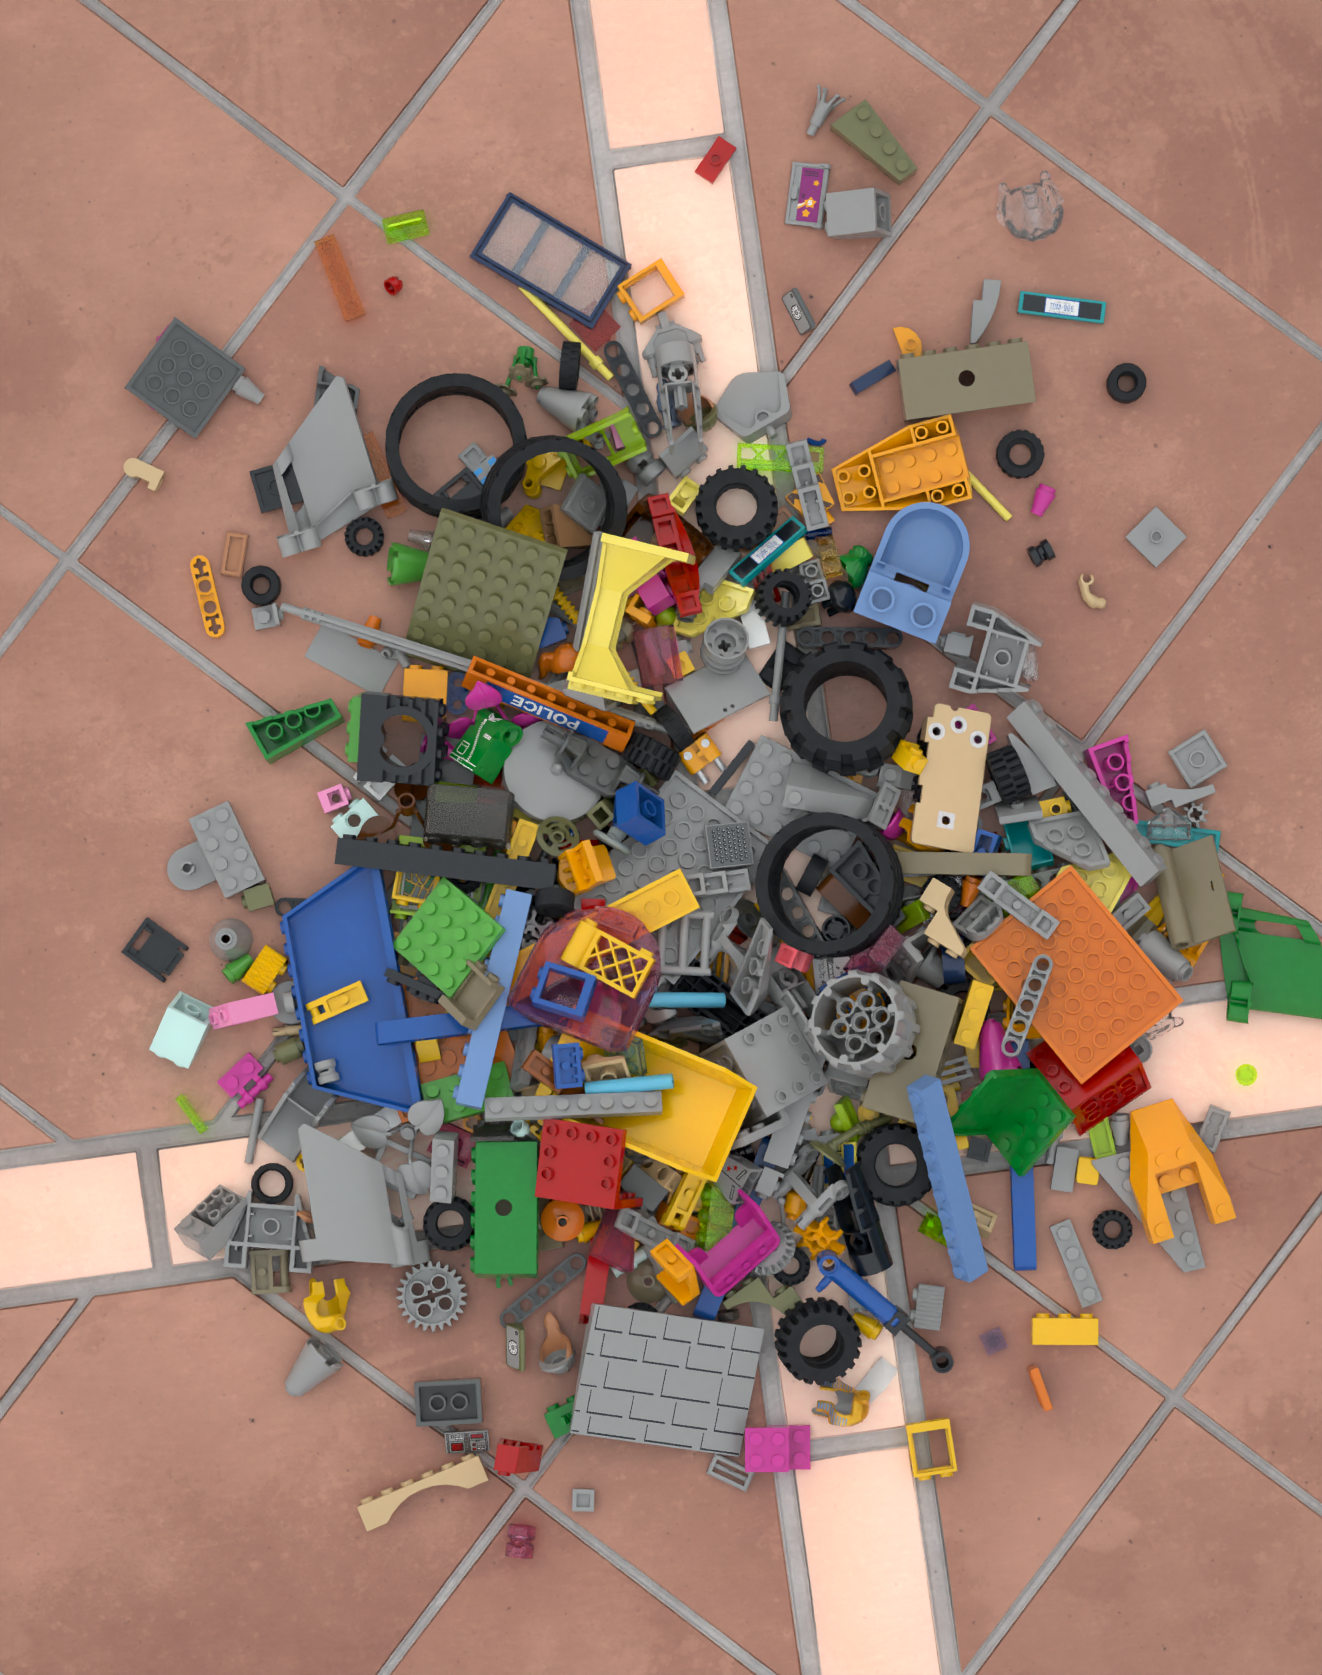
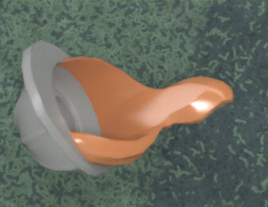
[539,1311,575,1375]

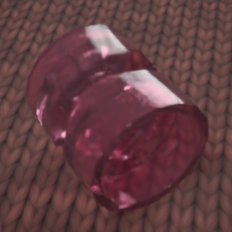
[505,1524,536,1559]

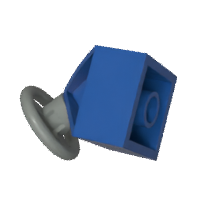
[593,781,666,855]

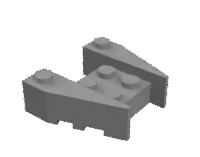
[949,601,1044,694]
[223,1190,314,1274]

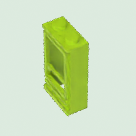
[557,406,647,480]

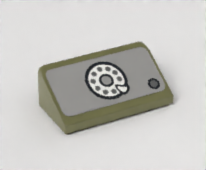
[506,1323,525,1372]

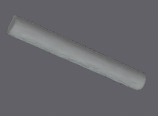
[244,1098,265,1164]

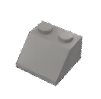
[659,426,708,479]

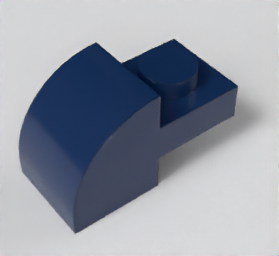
[941,936,966,984]

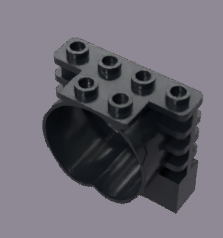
[357,691,450,787]

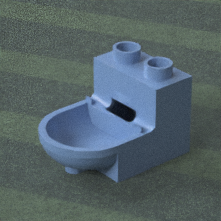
[853,502,970,644]

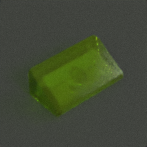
[382,209,430,244]

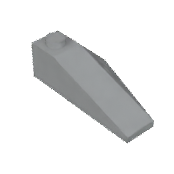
[783,762,873,820]
[730,918,773,1016]

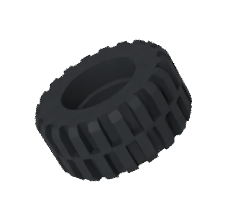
[855,1123,932,1207]
[774,1297,862,1385]

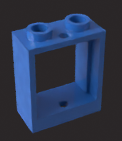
[530,961,598,1023]

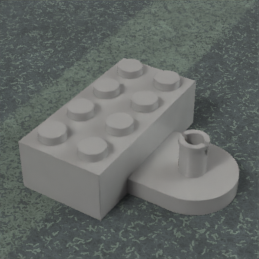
[167,801,267,899]

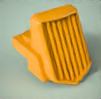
[557,839,616,896]

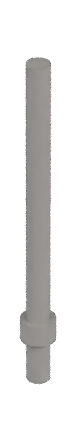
[769,591,790,722]

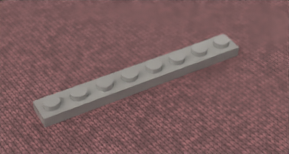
[484,1091,662,1122]

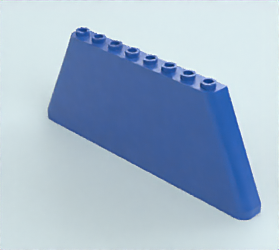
[280,866,424,1113]

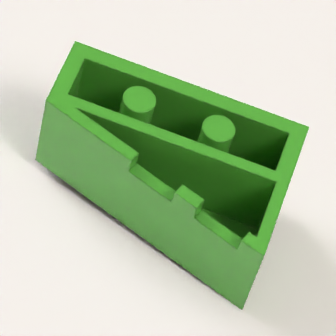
[345,692,364,763]

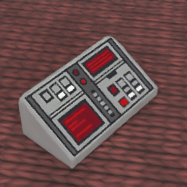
[445,1429,490,1454]

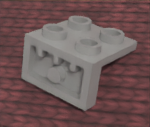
[892,926,928,982]

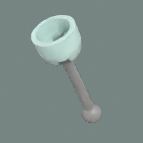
[510,1120,541,1144]

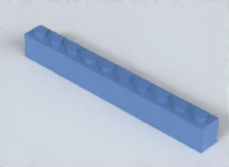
[452,889,532,1110]
[907,1075,989,1283]

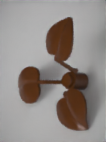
[356,763,460,851]

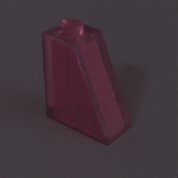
[587,1208,635,1273]

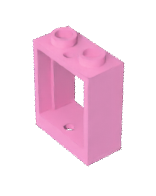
[209,993,279,1030]

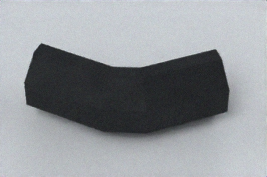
[668,958,768,1038]

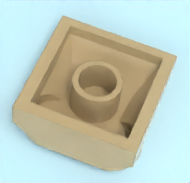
[582,1054,631,1082]

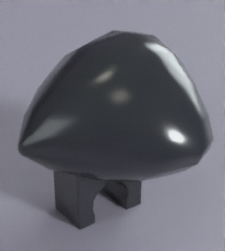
[822,580,856,617]

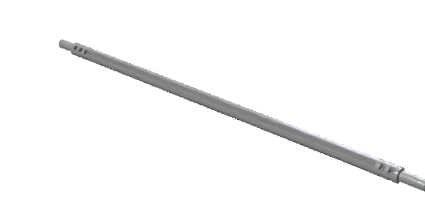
[280,602,668,734]

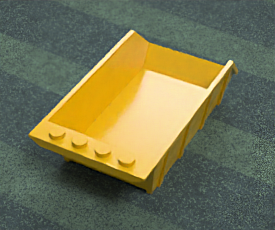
[535,1005,758,1182]

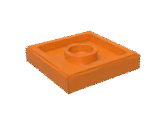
[1027,1364,1053,1411]

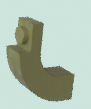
[586,768,659,830]

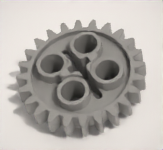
[396,1260,468,1332]

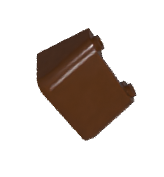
[622,493,715,584]

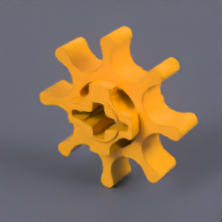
[793,1216,846,1264]

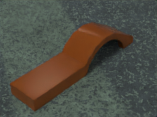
[521,1049,604,1125]

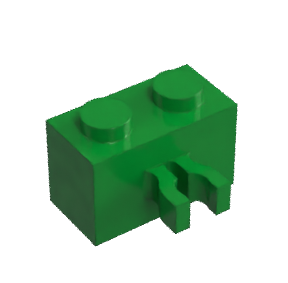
[544,1394,575,1439]

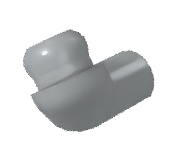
[381,646,412,669]

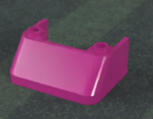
[675,1189,780,1297]

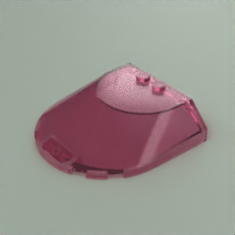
[507,906,661,1052]

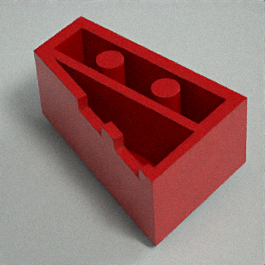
[493,1438,543,1476]

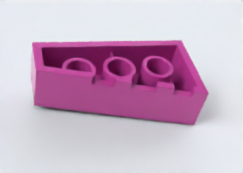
[1083,734,1138,824]

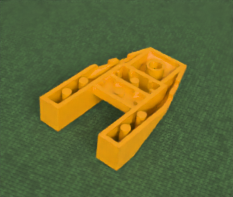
[1129,1098,1236,1244]

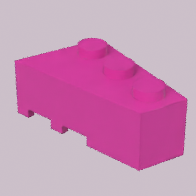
[631,536,676,616]

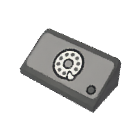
[782,287,816,335]

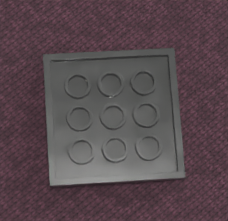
[124,317,246,439]

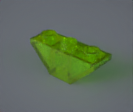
[696,1183,734,1251]

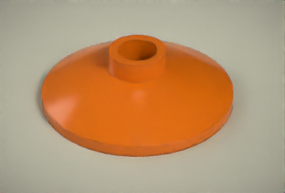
[541,1200,584,1241]

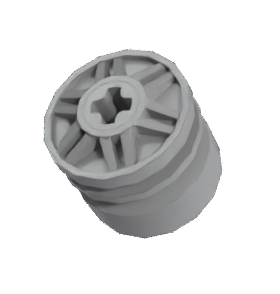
[700,618,749,674]

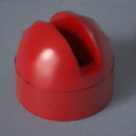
[384,276,403,295]

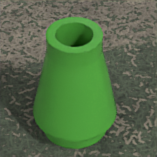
[222,953,254,984]

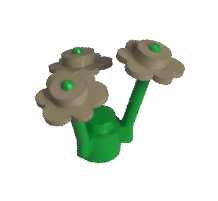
[495,346,548,397]

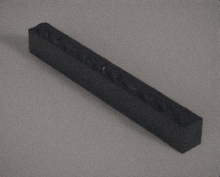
[334,834,556,889]

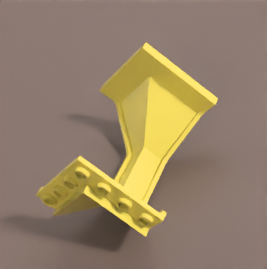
[567,533,696,705]

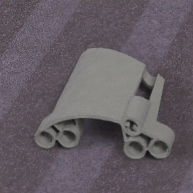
[272,375,398,558]
[298,1124,431,1268]

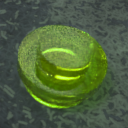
[1235,1064,1257,1086]

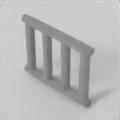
[631,910,715,976]

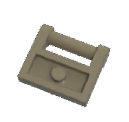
[250,1249,292,1295]

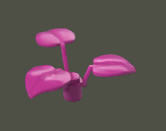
[446,681,544,739]

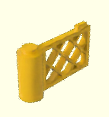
[560,918,656,999]

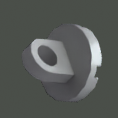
[272,981,301,1024]

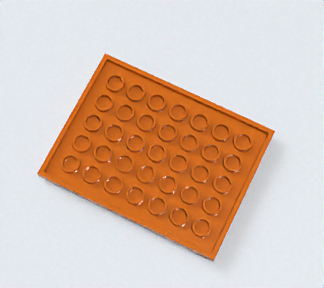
[969,865,1184,1085]

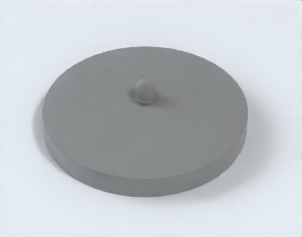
[502,721,602,824]

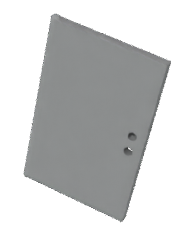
[664,655,770,734]

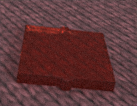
[569,300,621,352]

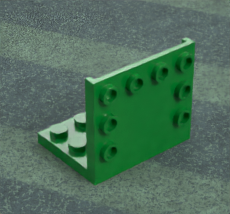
[950,1068,1076,1177]

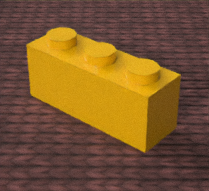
[952,979,994,1049]
[1031,1313,1098,1345]

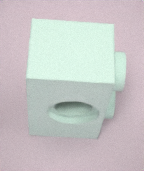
[331,798,379,838]

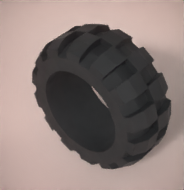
[779,641,913,776]

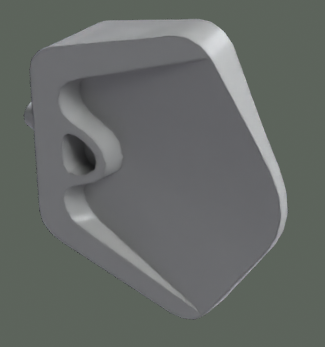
[716,371,792,443]

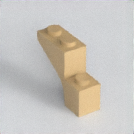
[919,878,967,959]

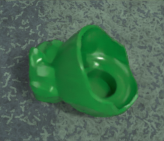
[839,545,873,588]

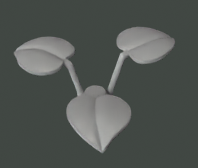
[351,1098,444,1195]

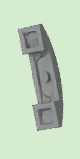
[977,870,1060,940]
[614,1208,696,1253]

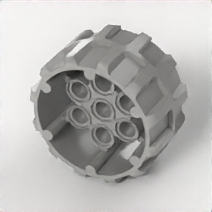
[807,969,920,1078]

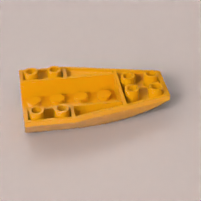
[831,414,973,511]

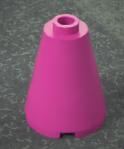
[979,1019,1023,1081]

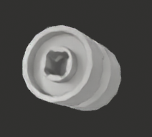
[625,447,666,487]
[1130,1036,1152,1063]

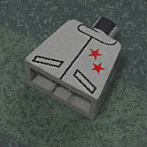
[713,1154,763,1204]

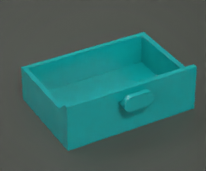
[1002,820,1054,871]

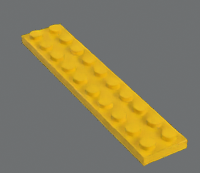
[506,868,700,1006]

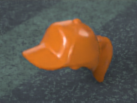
[538,643,579,679]

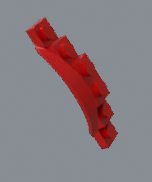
[647,493,702,618]

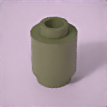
[272,1037,306,1065]

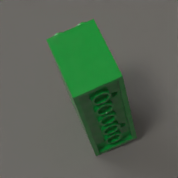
[470,1142,539,1278]

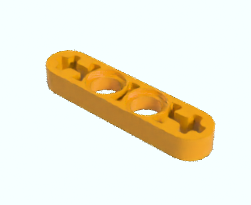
[190,555,226,638]

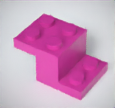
[745,1425,810,1472]

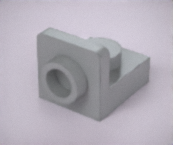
[251,603,284,631]

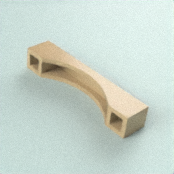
[357,1453,489,1531]

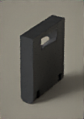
[433,467,482,520]
[121,917,190,983]

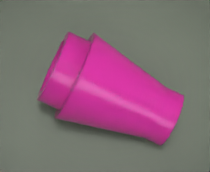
[1030,483,1056,517]

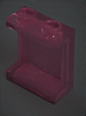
[843,925,906,974]

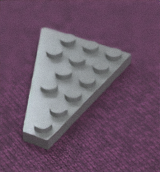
[1091,1151,1205,1273]

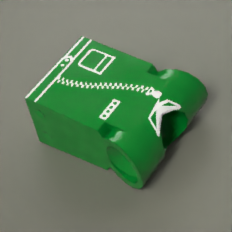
[448,708,523,784]

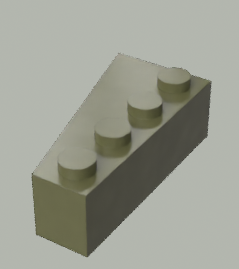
[830,99,917,186]

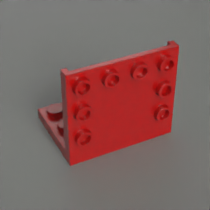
[1026,1041,1152,1136]
[535,1119,643,1210]

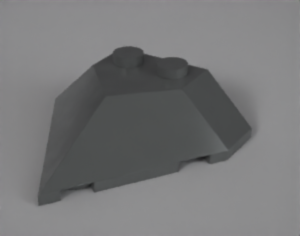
[647,1016,724,1057]

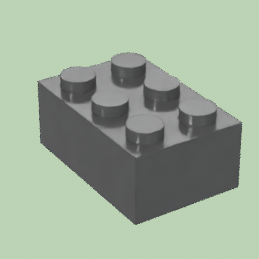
[414,1377,483,1427]

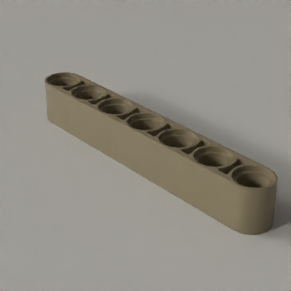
[896,851,1032,876]

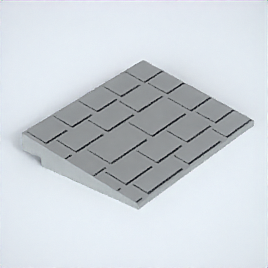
[569,1303,765,1457]

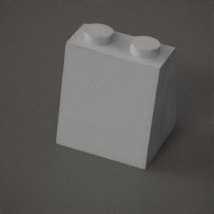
[824,188,892,239]
[825,1030,881,1101]

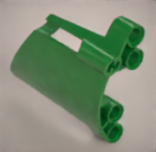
[1220,891,1322,1024]

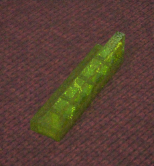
[736,443,824,474]

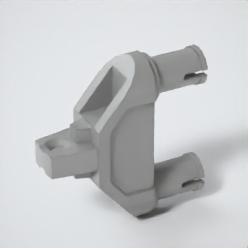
[642,311,707,378]

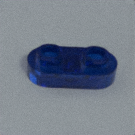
[446,671,469,715]

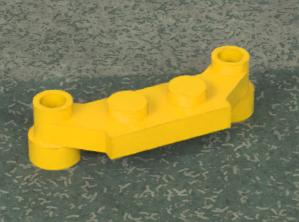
[522,438,592,499]

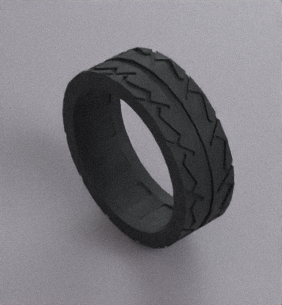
[385,373,527,518]
[480,435,628,581]
[755,812,905,958]

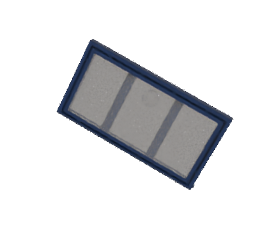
[470,192,632,330]

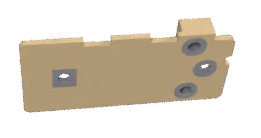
[910,704,991,853]

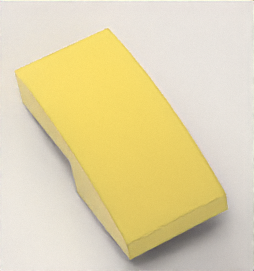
[771,537,814,572]

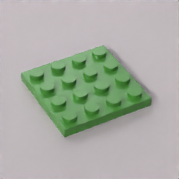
[393,877,506,998]

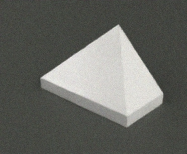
[855,1356,898,1404]

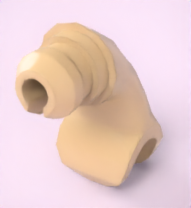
[1078,573,1106,609]

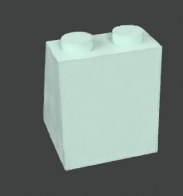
[149,991,213,1069]

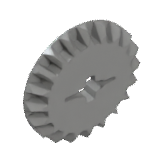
[752,1220,796,1276]

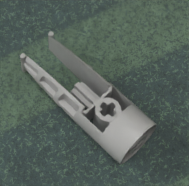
[655,341,703,455]
[767,946,843,1055]

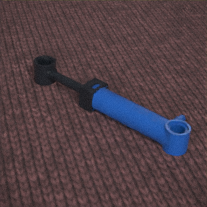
[815,1249,954,1373]

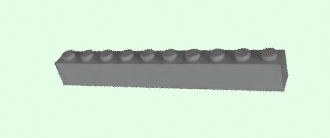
[1006,699,1167,887]

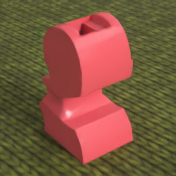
[774,943,814,972]

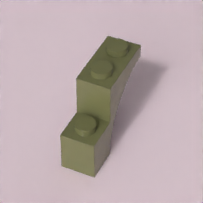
[722,1276,803,1316]

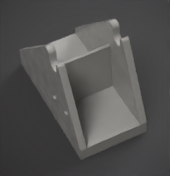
[257,1066,340,1162]

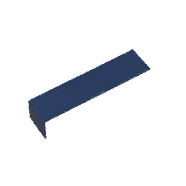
[849,360,896,395]

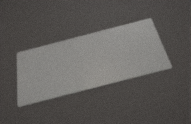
[305,626,398,692]

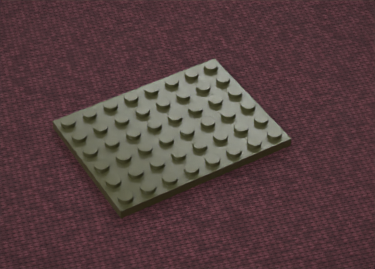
[404,508,568,678]

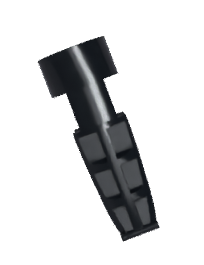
[823,1161,893,1277]

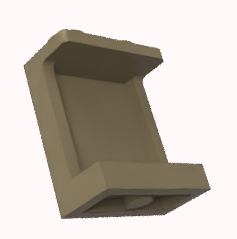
[438,959,505,1031]

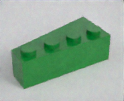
[245,698,345,764]

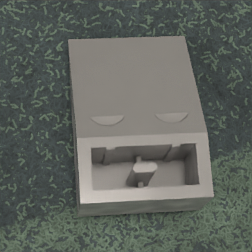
[174,1184,247,1260]

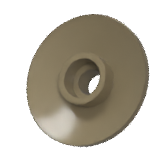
[627,1259,666,1303]

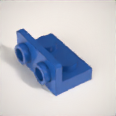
[551,1043,585,1089]

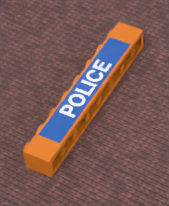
[461,656,635,752]

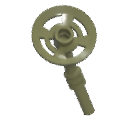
[536,796,605,857]
[809,1115,892,1168]

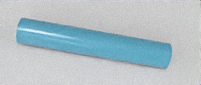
[638,992,726,1008]
[585,1073,674,1094]

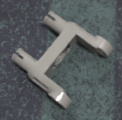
[698,905,780,982]
[772,1143,849,1230]

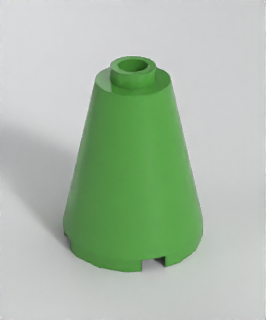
[387,542,429,586]

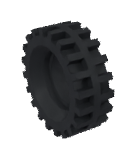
[695,465,778,552]

